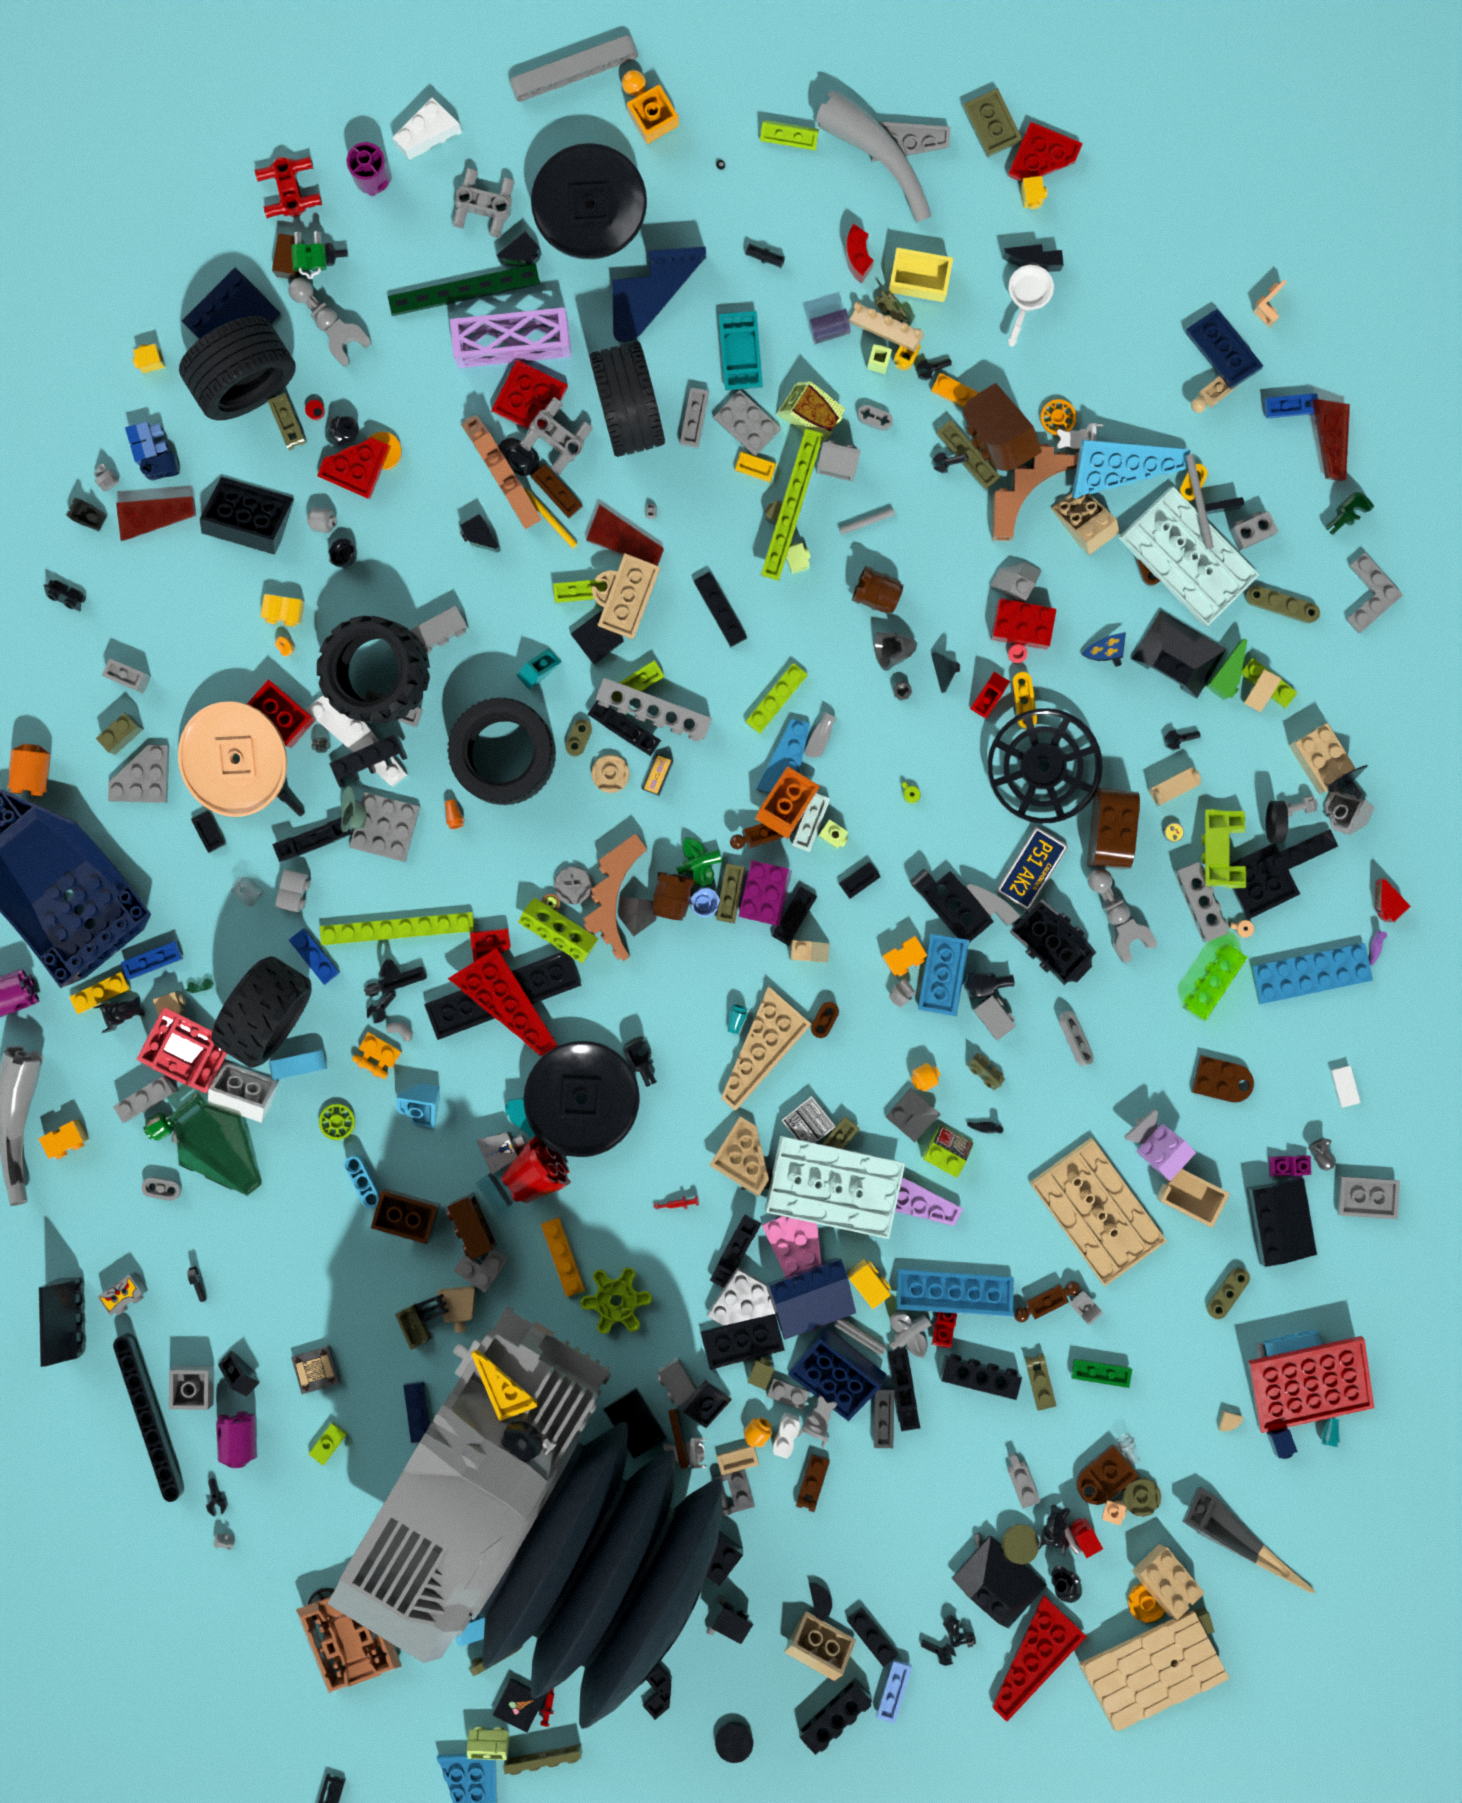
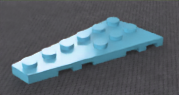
[1072,439,1190,498]

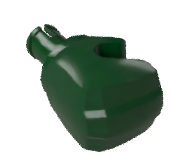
[1325,492,1374,535]

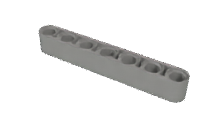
[510,35,638,102]

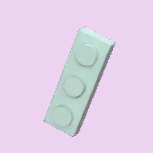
[792,793,830,853]

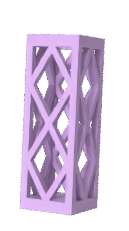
[450,307,572,368]

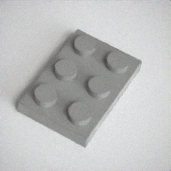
[714,390,781,456]
[1337,1176,1400,1219]

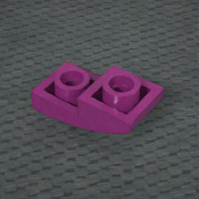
[1268,1155,1312,1177]

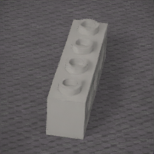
[1174,862,1229,942]

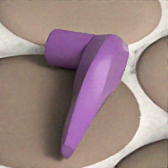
[1370,930,1387,966]

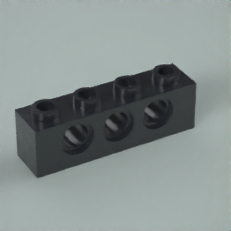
[939,1354,1022,1400]
[799,1678,872,1755]

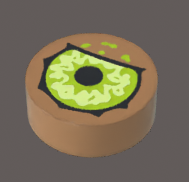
[541,894,561,911]

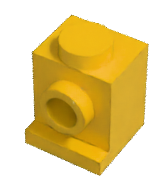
[893,345,921,371]

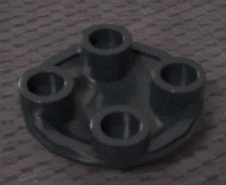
[501,1421,543,1462]

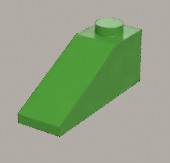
[1205,638,1247,700]

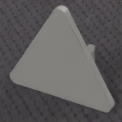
[1124,1109,1158,1144]

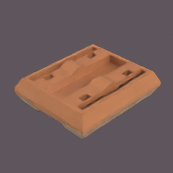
[296,1596,402,1694]

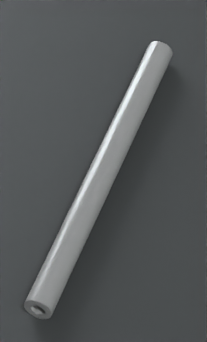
[1186,454,1214,549]

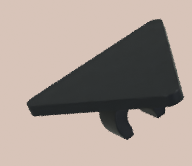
[931,652,960,693]

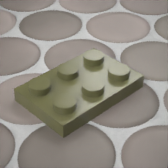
[963,88,1022,158]

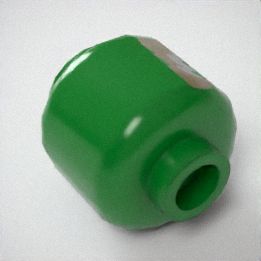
[143,1112,174,1141]

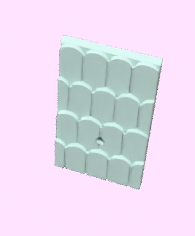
[1118,487,1259,626]
[764,1136,905,1239]

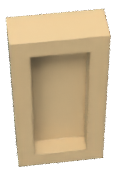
[717,1446,759,1475]

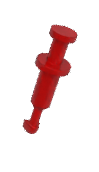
[653,1196,699,1209]
[540,1688,555,1727]

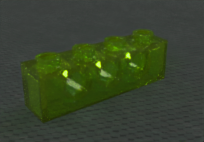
[1182,944,1248,1021]

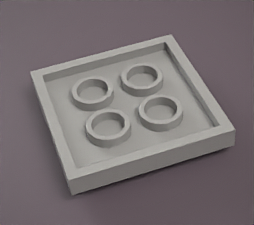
[349,792,420,862]

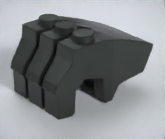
[66,498,107,531]

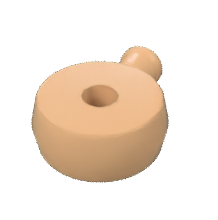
[1230,920,1254,938]

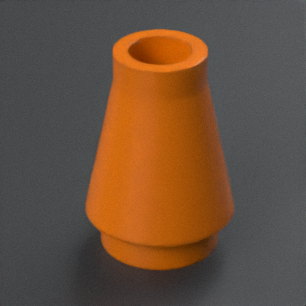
[445,799,465,829]

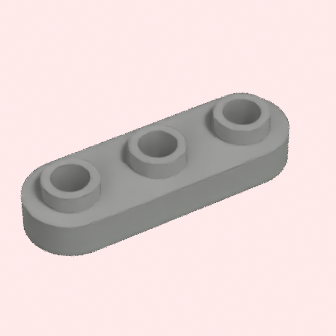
[1059,1011,1093,1066]

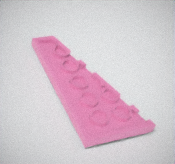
[762,1216,824,1331]

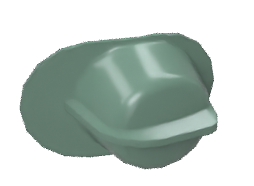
[341,787,367,832]

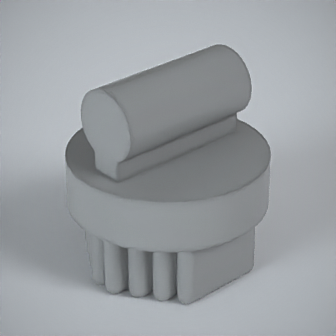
[94,464,119,492]
[888,979,916,1007]

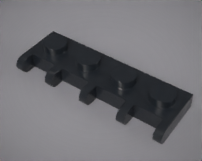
[329,734,407,788]

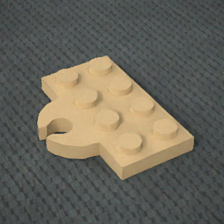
[592,553,661,640]

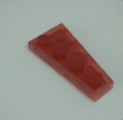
[1313,399,1350,481]
[116,496,196,542]
[586,504,664,566]

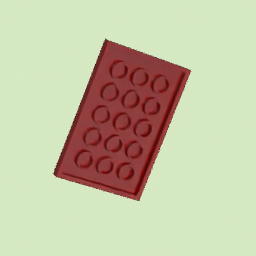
[1248,1336,1374,1433]

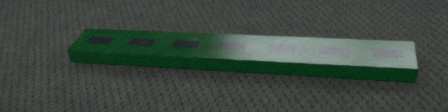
[388,264,540,316]

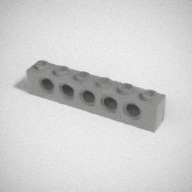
[596,677,712,742]

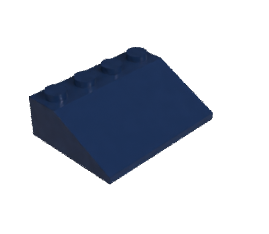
[182,267,281,339]
[765,1258,856,1340]
[788,1326,887,1422]

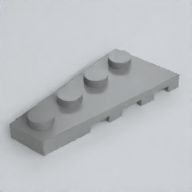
[871,121,951,162]

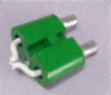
[291,231,327,279]

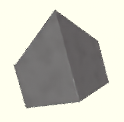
[618,897,657,937]

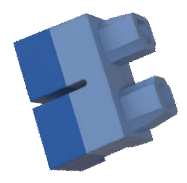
[125,422,170,466]

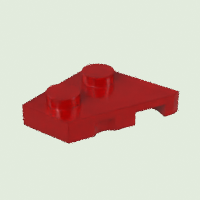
[470,928,511,962]

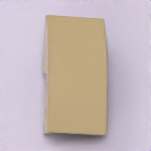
[1243,669,1282,712]

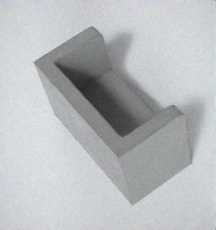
[102,658,151,693]

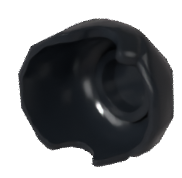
[328,539,357,568]

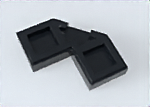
[642,1663,672,1720]

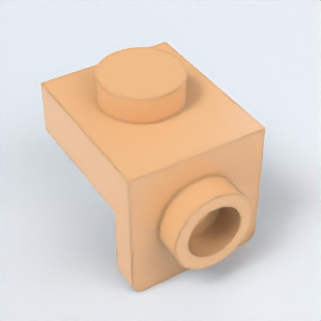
[1102,1498,1127,1525]

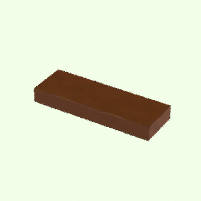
[530,463,583,519]
[668,1408,690,1469]

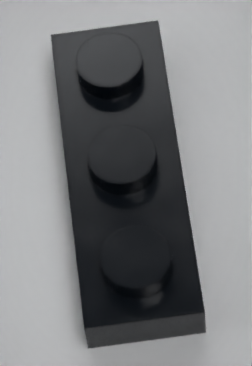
[847,1607,898,1667]

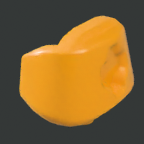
[275,636,295,657]

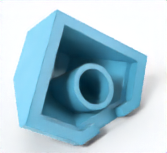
[397,1083,440,1129]

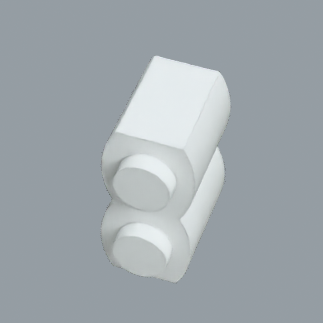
[773,1412,800,1459]

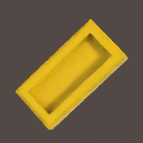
[735,451,777,483]

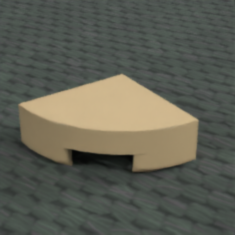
[1218,1410,1244,1431]

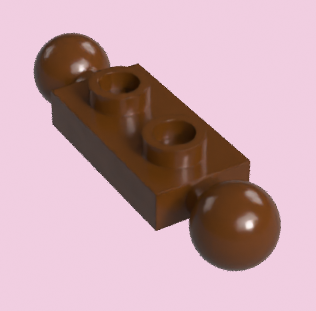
[730,824,796,850]
[1014,1281,1081,1323]

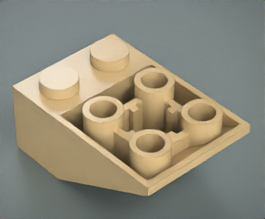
[1051,493,1120,555]

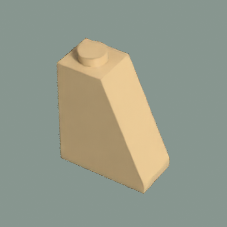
[790,940,830,962]

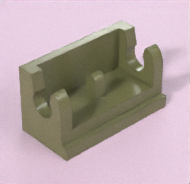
[395,1303,431,1350]

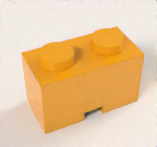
[881,936,928,977]
[38,1119,89,1160]

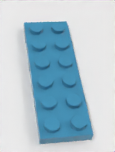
[1251,943,1373,1004]
[896,1269,1014,1317]

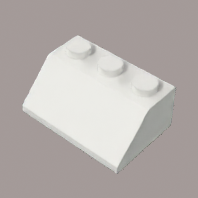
[207,1062,279,1123]

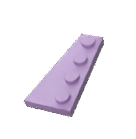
[895,1177,963,1226]

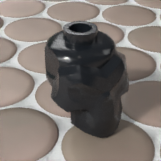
[325,416,359,446]
[1051,1565,1082,1603]

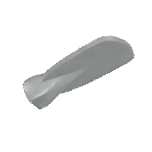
[804,712,837,758]

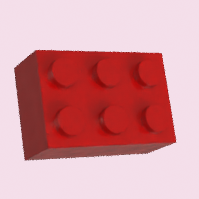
[990,598,1057,650]
[247,679,316,748]

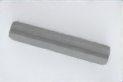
[834,1318,886,1355]

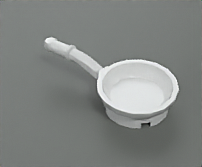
[1008,265,1054,347]

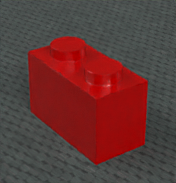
[1069,1518,1103,1559]

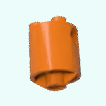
[7,744,51,796]

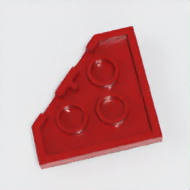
[1008,122,1083,182]
[317,437,391,499]

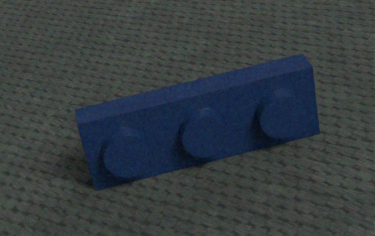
[403,1381,429,1443]

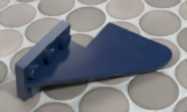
[612,246,706,343]

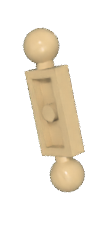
[1191,376,1238,413]

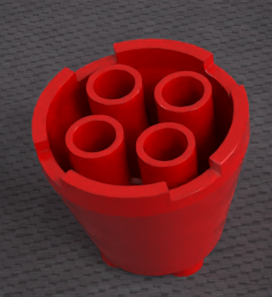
[501,1137,571,1203]

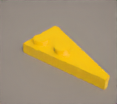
[471,1349,538,1421]

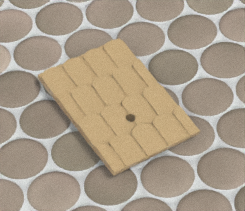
[1029,1138,1167,1286]
[1078,1610,1230,1731]

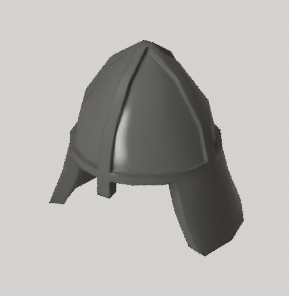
[874,632,917,671]

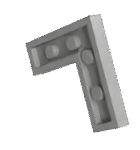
[1346,553,1403,634]

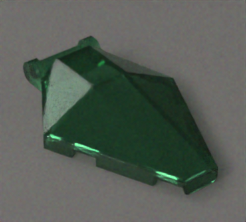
[166,1092,262,1196]

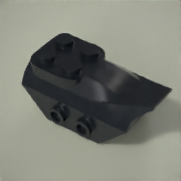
[1010,899,1097,985]

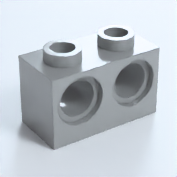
[1230,511,1278,551]

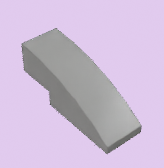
[964,884,1020,926]

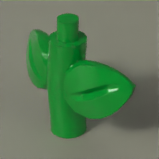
[676,837,723,888]

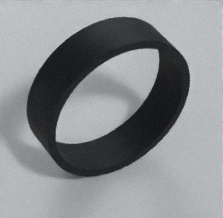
[1265,801,1288,843]

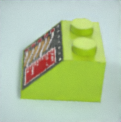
[921,1124,973,1178]

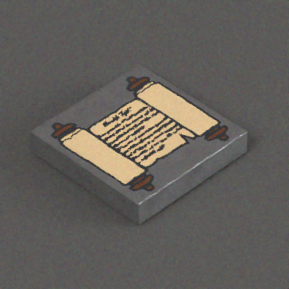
[291,1345,340,1394]

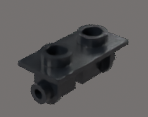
[44,580,86,612]

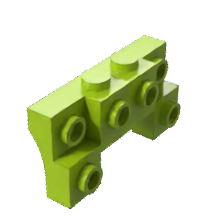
[1202,809,1246,888]

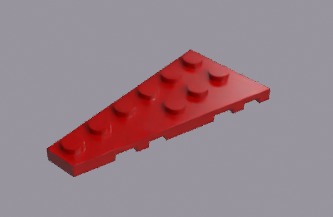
[447,948,558,1056]
[992,1594,1087,1722]

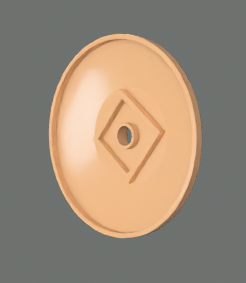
[178,701,288,817]

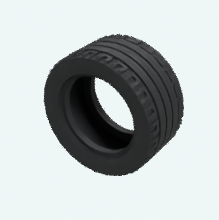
[179,316,296,421]
[589,341,665,457]
[447,697,556,805]

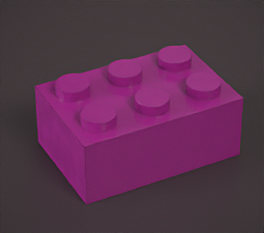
[738,860,792,926]

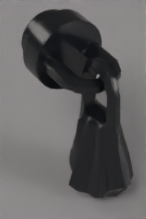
[943,1615,976,1648]

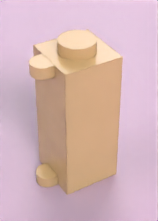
[1148,767,1201,806]

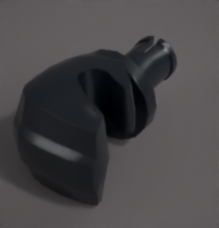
[963,972,1015,998]
[623,1036,657,1087]

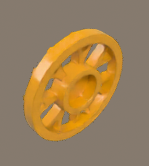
[1040,399,1076,436]

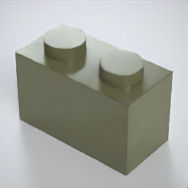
[96,713,144,755]

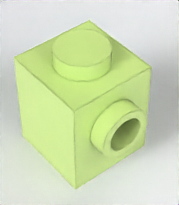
[867,344,892,374]
[786,542,811,574]
[818,819,849,849]

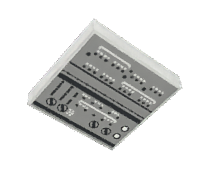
[782,1096,836,1143]

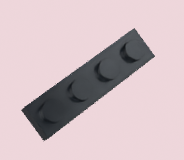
[693,572,747,648]
[1263,829,1338,877]

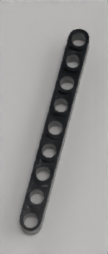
[113,1333,185,1502]

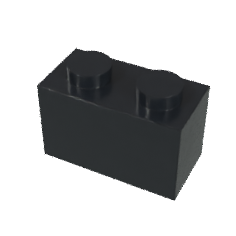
[705,1600,753,1644]

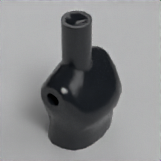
[324,243,348,266]

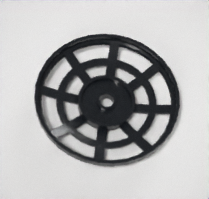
[987,708,1103,824]

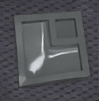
[885,1088,941,1142]

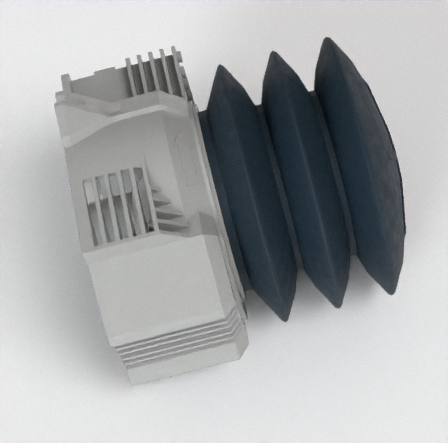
[327,1305,723,1729]

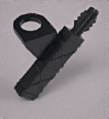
[364,958,427,997]

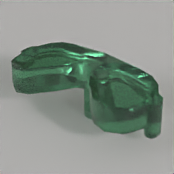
[186,978,214,993]

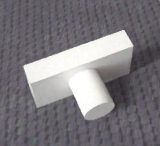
[453,1339,483,1378]

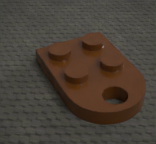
[1191,1055,1254,1103]
[1076,1444,1139,1505]

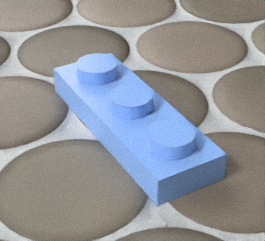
[876,1659,912,1723]

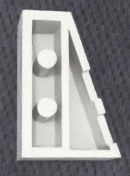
[392,98,462,160]

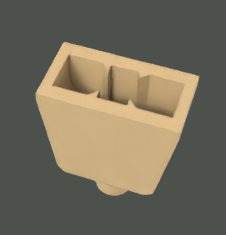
[437,1286,477,1332]

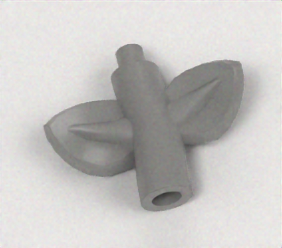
[889,1312,932,1358]

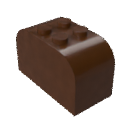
[963,383,1042,471]
[1087,788,1140,870]

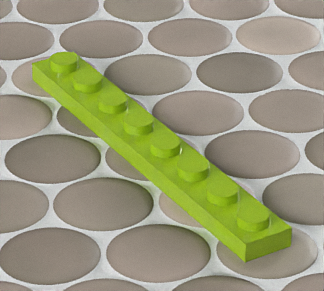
[761,428,824,582]
[319,912,475,945]

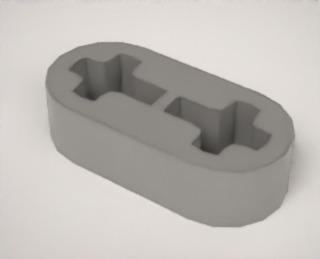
[857,405,893,431]

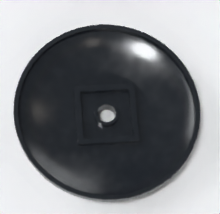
[531,143,647,260]
[523,1041,640,1157]

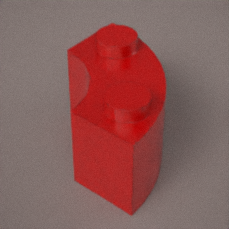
[845,223,874,284]

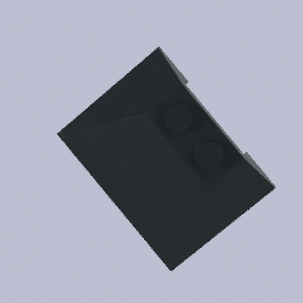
[1131,611,1226,699]
[952,1534,1047,1629]

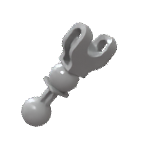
[289,278,371,367]
[1088,868,1157,964]

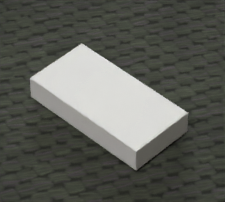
[1330,1065,1361,1108]

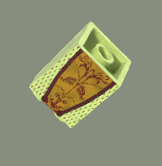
[776,381,845,441]

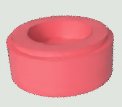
[1007,644,1027,664]

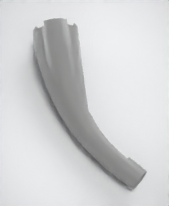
[816,90,932,223]
[0,1046,44,1206]

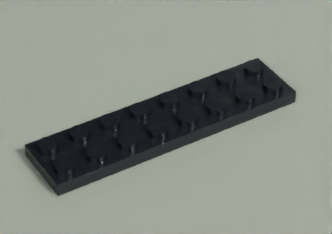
[424,952,582,1040]

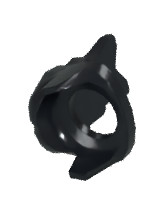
[93,997,145,1034]
[1038,1505,1071,1556]

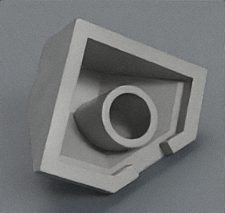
[990,562,1042,603]
[1324,791,1375,835]

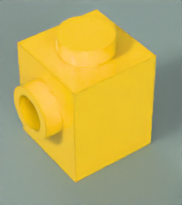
[1021,176,1047,209]
[132,344,165,374]

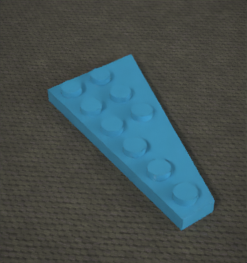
[437,1754,497,1803]

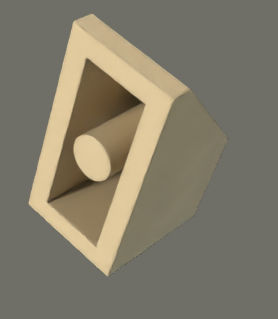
[153,992,186,1016]

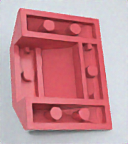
[136,1007,227,1094]

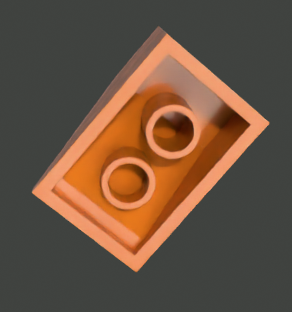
[755,766,820,839]

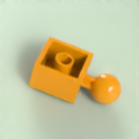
[622,70,679,145]

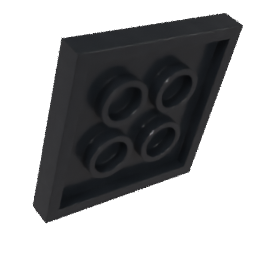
[1230,843,1300,920]

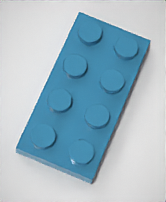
[918,934,970,1016]

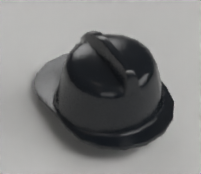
[498,438,539,476]

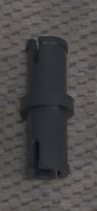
[746,243,785,268]

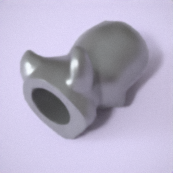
[1308,1137,1336,1171]

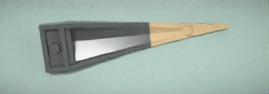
[1182,1487,1315,1593]

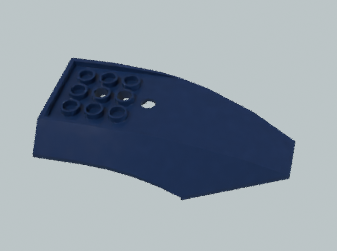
[0,789,151,988]

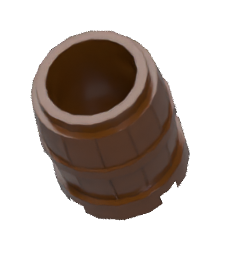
[852,566,904,614]
[652,872,695,921]

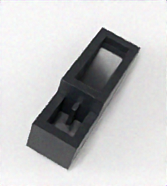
[1002,244,1064,272]

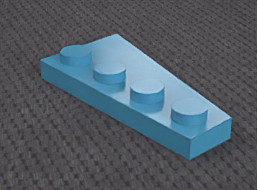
[756,719,810,793]

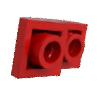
[931,1312,957,1349]

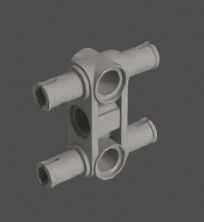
[452,169,515,238]
[520,397,593,475]

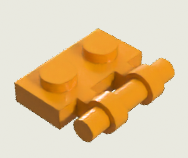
[352,1032,402,1080]

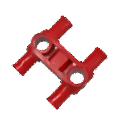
[254,156,322,219]

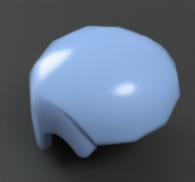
[690,888,720,917]

